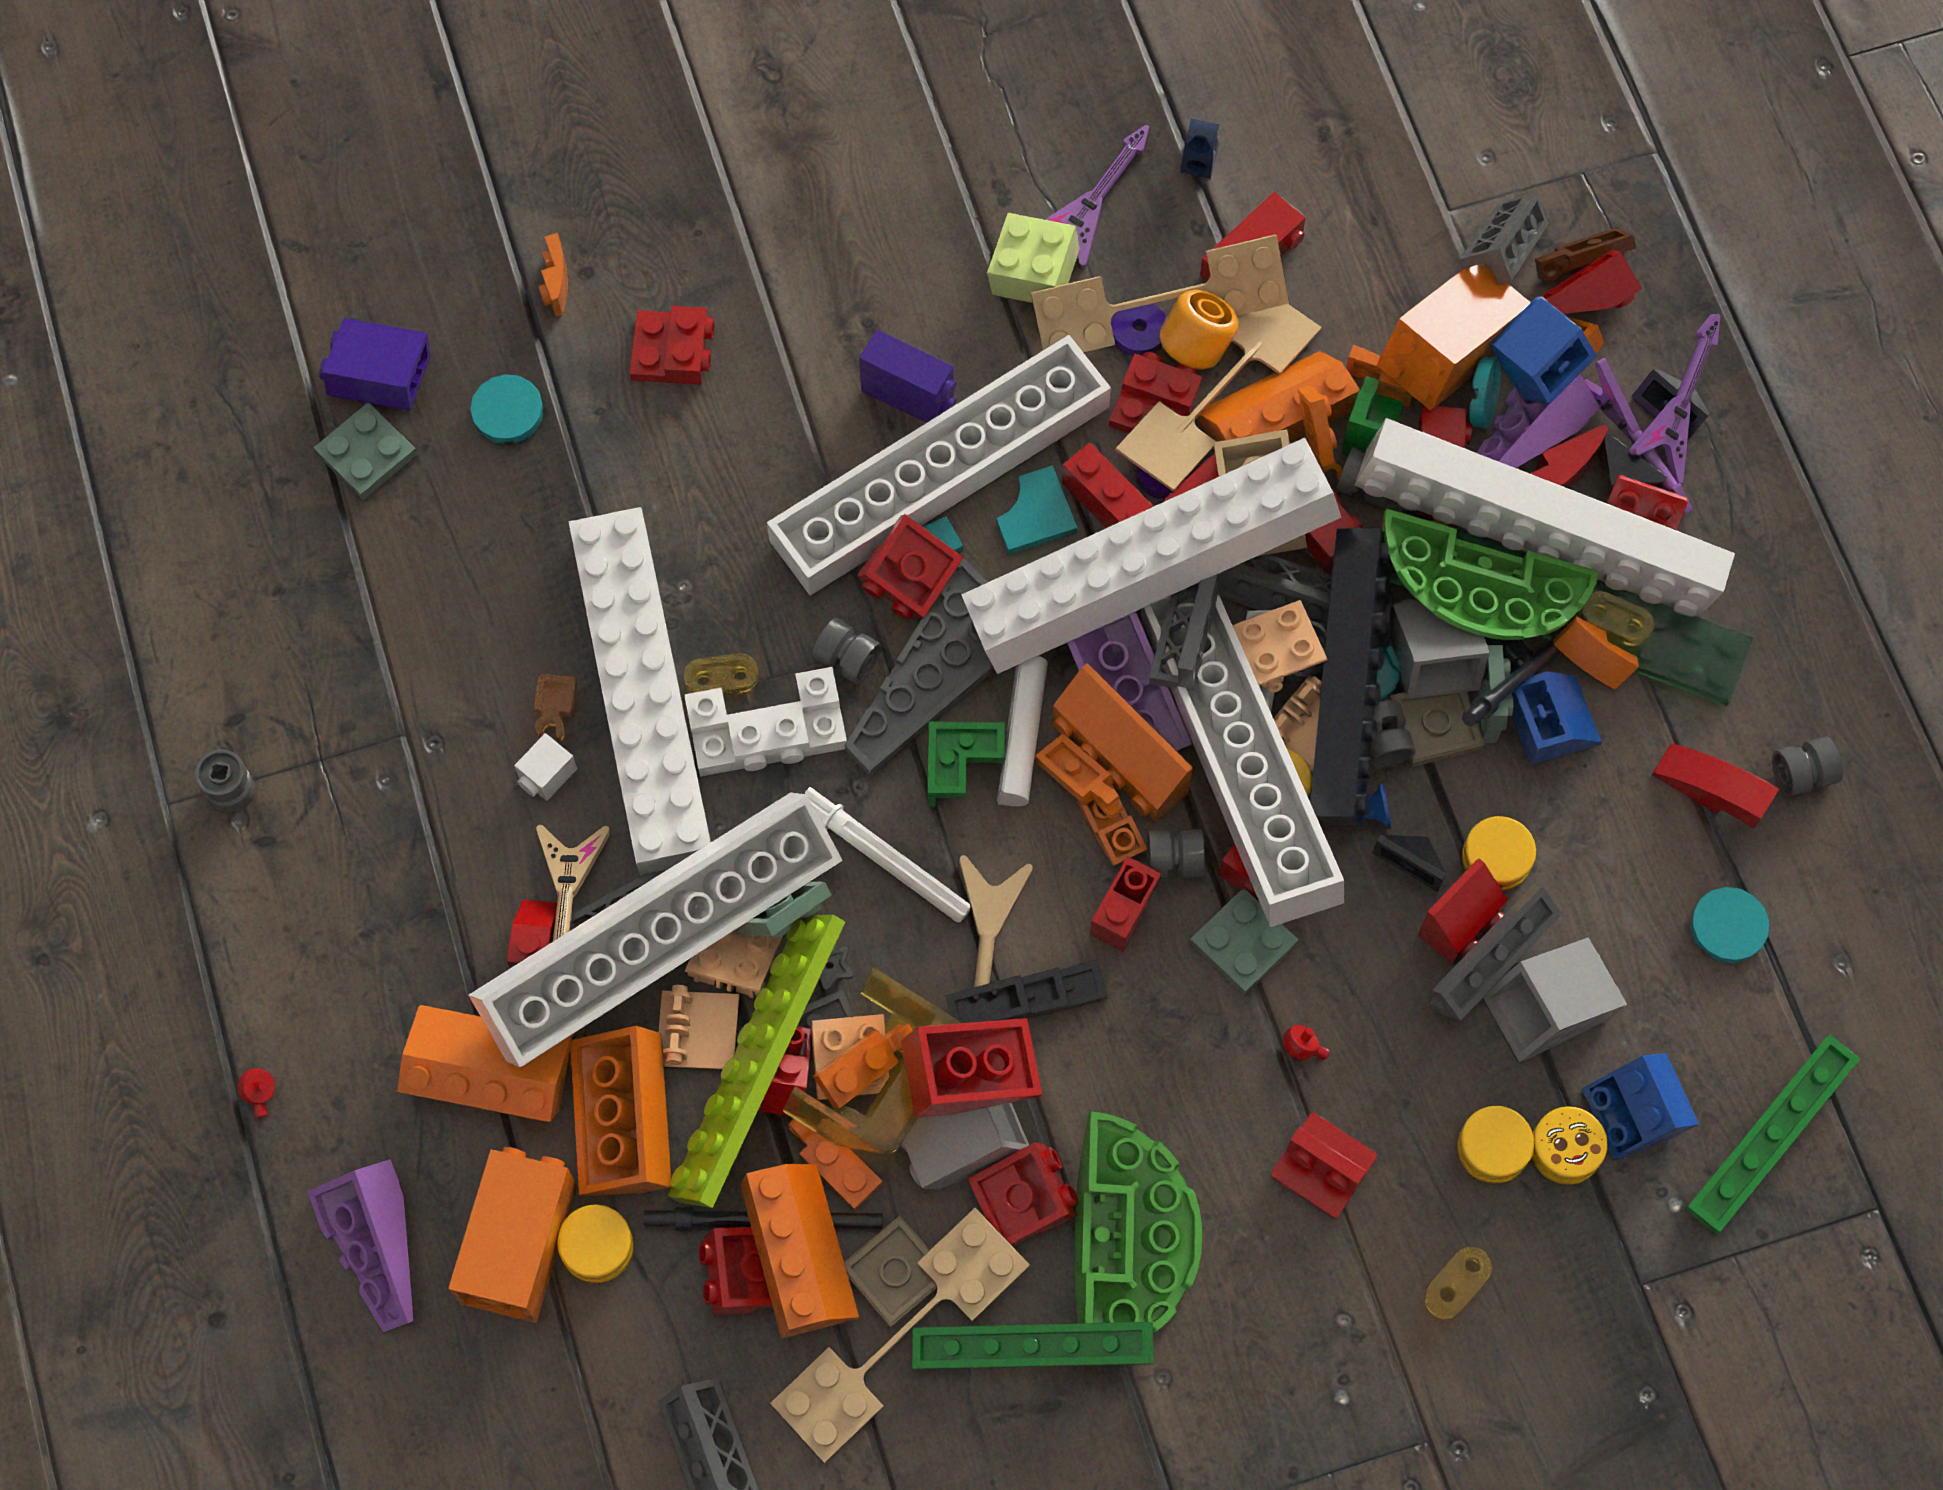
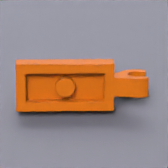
[1298,385,1343,480]
[1035,734,1123,818]
[813,1024,913,1108]
[788,1113,883,1212]

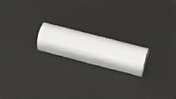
[997,656,1048,807]

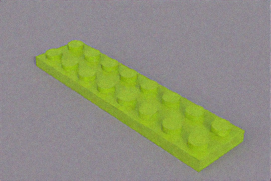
[668,914,845,1208]

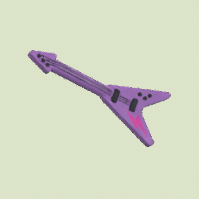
[1045,125,1149,269]
[1629,314,1720,484]
[1584,358,1693,515]

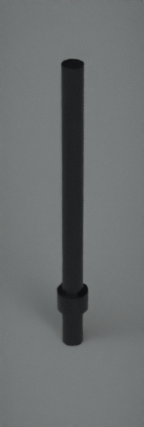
[1462,638,1561,726]
[644,1207,883,1231]

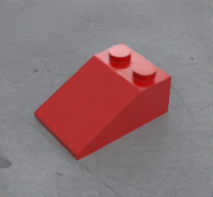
[901,1018,1042,1118]

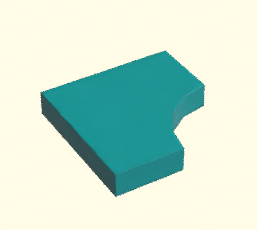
[996,465,1077,555]

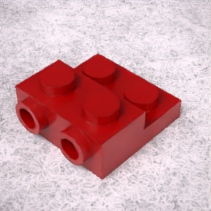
[630,306,715,385]
[1108,352,1202,434]
[857,514,963,620]
[967,1142,1079,1247]
[699,1227,773,1315]

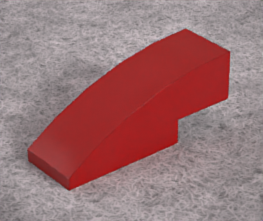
[1530,424,1609,489]
[1652,743,1779,829]

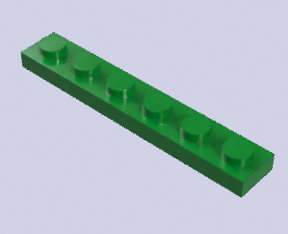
[1685,1034,1861,1236]
[912,1322,1154,1370]

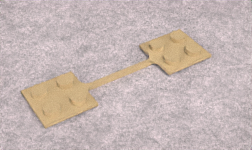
[1031,234,1289,352]
[1115,304,1322,492]
[770,1208,1030,1463]

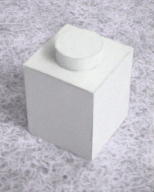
[514,733,577,801]

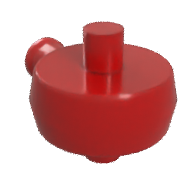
[1283,1025,1330,1061]
[237,1068,275,1118]

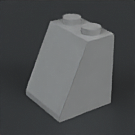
[1392,599,1489,699]
[1483,937,1627,1063]
[893,1103,1029,1190]

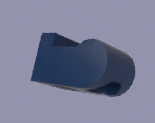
[1180,118,1219,179]

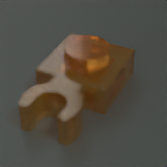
[533,674,577,741]

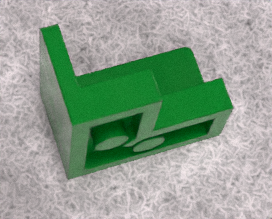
[1341,376,1403,456]
[928,722,1005,807]

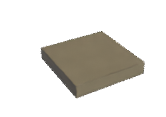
[1389,691,1485,767]
[844,1215,937,1329]

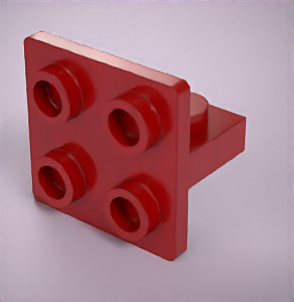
[1606,475,1688,531]
[1271,1113,1377,1219]

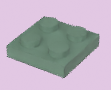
[314,403,418,500]
[1477,645,1513,743]
[735,882,831,939]
[1189,888,1299,996]

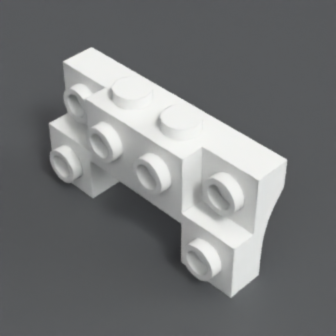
[685,667,847,777]

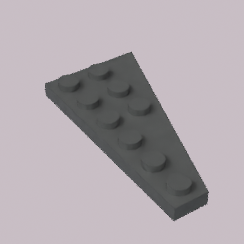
[845,558,995,776]

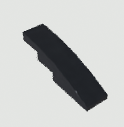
[945,960,1108,1024]

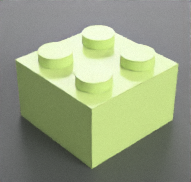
[987,213,1080,303]

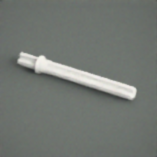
[805,787,971,923]

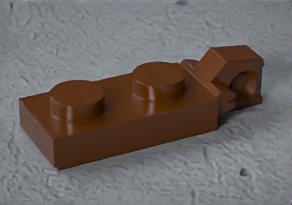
[1535,227,1636,282]

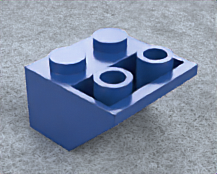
[1489,296,1597,404]
[1511,672,1602,765]
[1582,1053,1699,1160]

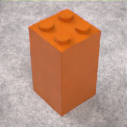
[1376,264,1531,411]
[448,1147,577,1323]

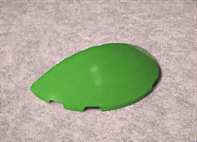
[1383,508,1599,640]
[1074,1111,1202,1333]

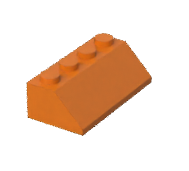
[1197,351,1360,443]
[1052,663,1193,823]
[397,1005,572,1122]
[570,1026,672,1196]
[740,1164,859,1339]

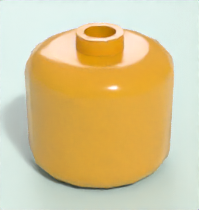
[1159,289,1239,370]

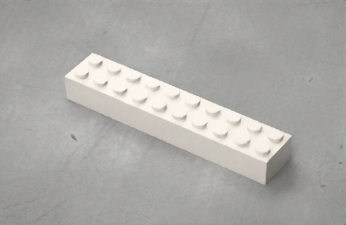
[767,335,1111,596]
[1355,418,1735,618]
[961,438,1342,674]
[569,507,711,877]
[1141,584,1344,927]
[468,793,843,1067]

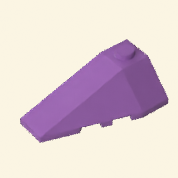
[1477,375,1600,468]
[1067,611,1192,751]
[307,1159,414,1332]

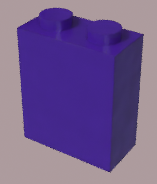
[319,318,431,410]
[859,330,957,423]

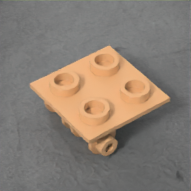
[1232,600,1327,693]
[1273,675,1322,772]
[685,930,782,998]
[659,985,739,1070]
[810,1014,891,1100]

